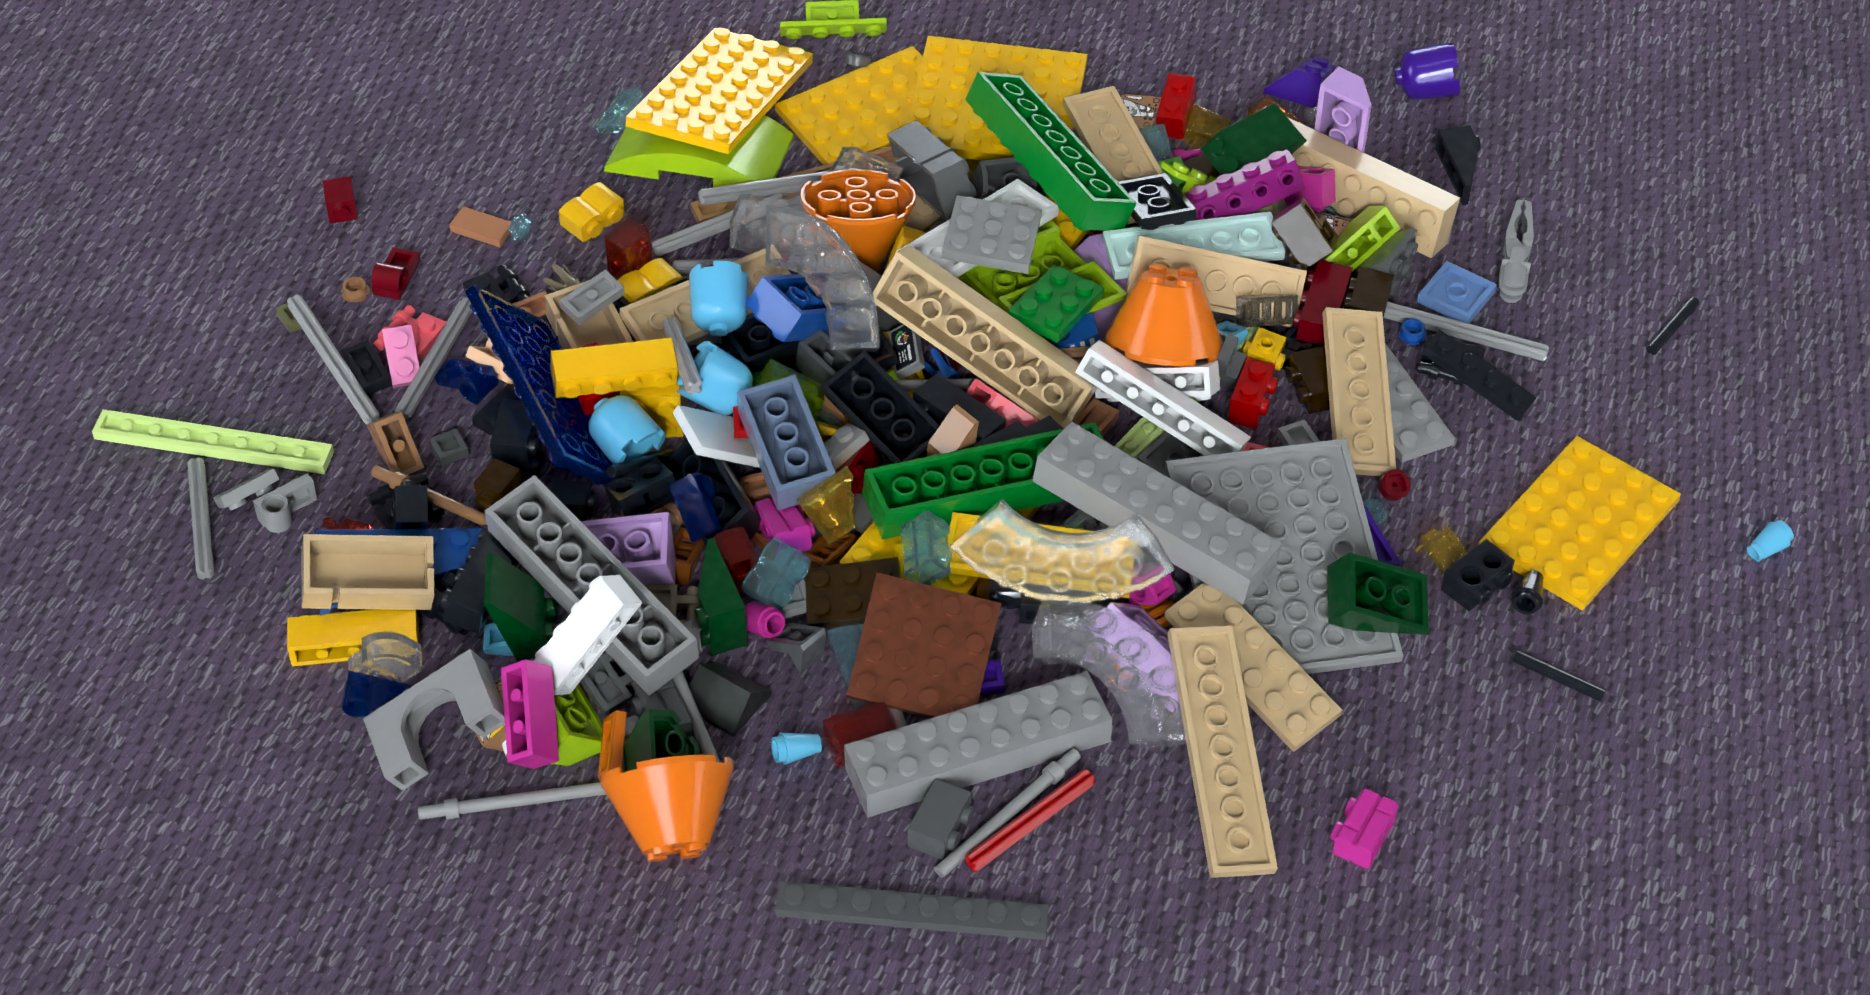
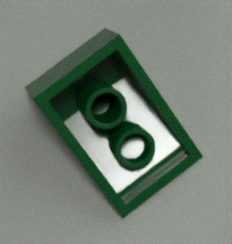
[1200,103,1307,175]
[695,538,747,656]
[1327,552,1429,635]
[484,553,559,661]

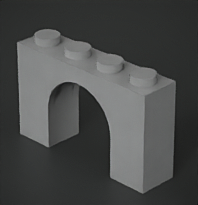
[363,649,505,790]

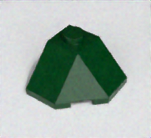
[624,709,699,772]

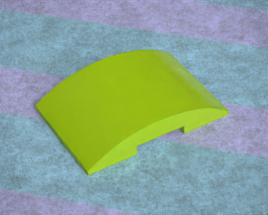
[604,115,794,187]
[957,220,1128,314]

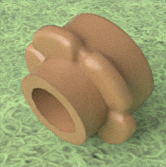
[341,277,370,302]

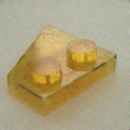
[1182,104,1231,150]
[797,466,855,544]

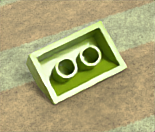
[551,684,603,766]

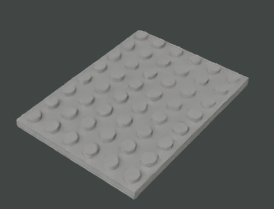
[1165,438,1403,674]

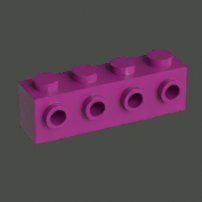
[1184,149,1305,221]

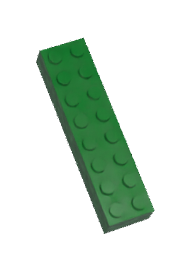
[965,72,1137,231]
[862,422,1104,540]

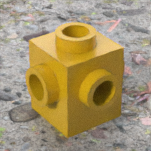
[1242,327,1287,371]

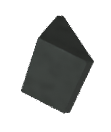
[689,663,772,737]

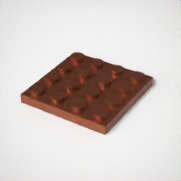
[846,572,1001,718]

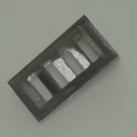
[1236,294,1298,327]

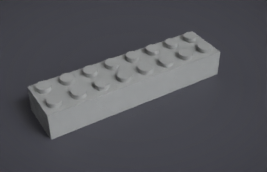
[1033,422,1283,605]
[485,475,699,696]
[844,671,1113,818]

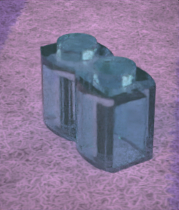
[741,538,811,611]

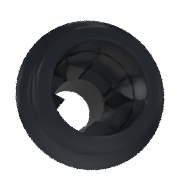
[1512,570,1544,615]

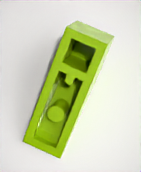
[1322,206,1401,272]

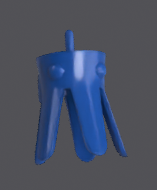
[924,348,960,379]

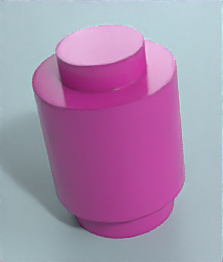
[745,601,785,638]

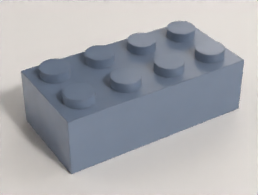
[737,375,836,511]

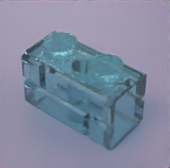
[901,511,952,585]

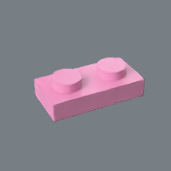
[382,324,419,388]

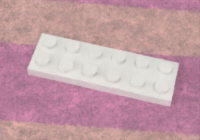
[898,179,1059,278]

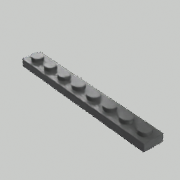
[775,881,1049,940]

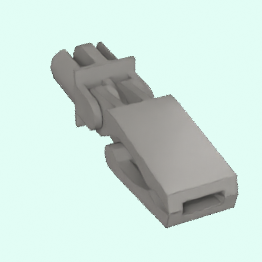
[1498,200,1534,303]

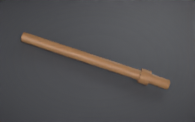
[371,465,487,526]

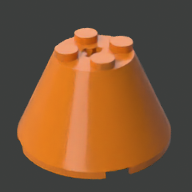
[801,169,916,271]
[1105,263,1223,366]
[600,755,734,862]

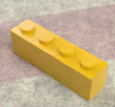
[550,338,678,398]
[287,609,420,666]

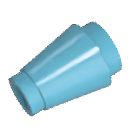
[1747,520,1794,562]
[771,732,822,765]

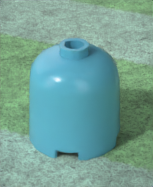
[689,260,749,336]
[677,341,753,415]
[588,395,666,465]

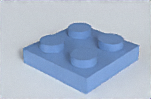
[1417,261,1497,323]

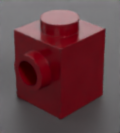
[322,176,358,224]

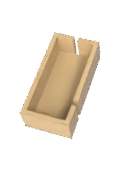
[544,280,633,350]
[301,534,434,610]

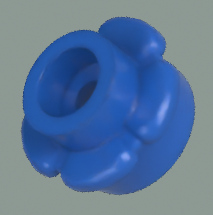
[1398,319,1427,345]

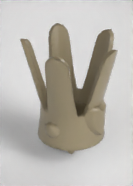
[543,264,582,291]

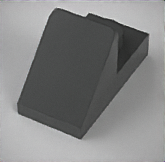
[767,623,826,673]

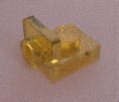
[1414,525,1468,574]

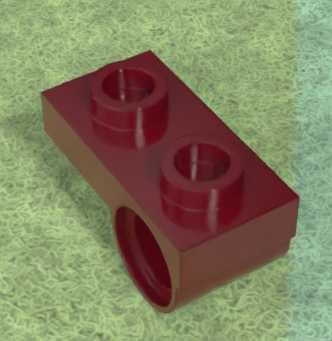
[371,247,421,300]

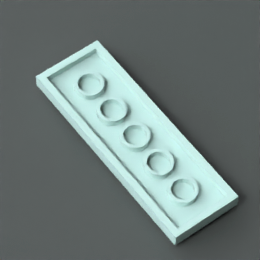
[1102,212,1285,280]

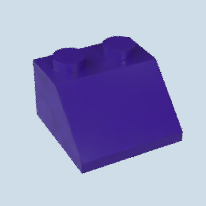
[1263,57,1336,108]

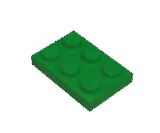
[1008,265,1104,343]

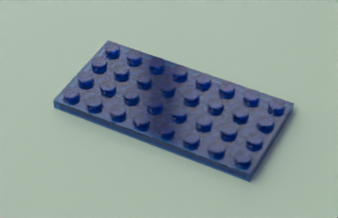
[465,284,622,485]

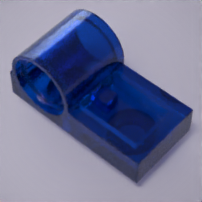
[434,358,499,404]
[669,472,722,542]
[342,670,412,717]

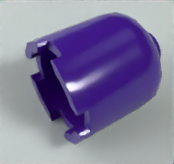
[1395,43,1460,99]

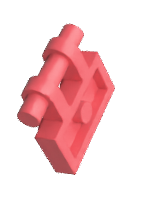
[373,305,446,363]

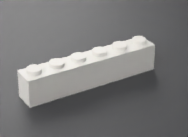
[1075,340,1251,456]

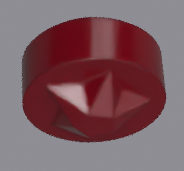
[1378,469,1411,501]

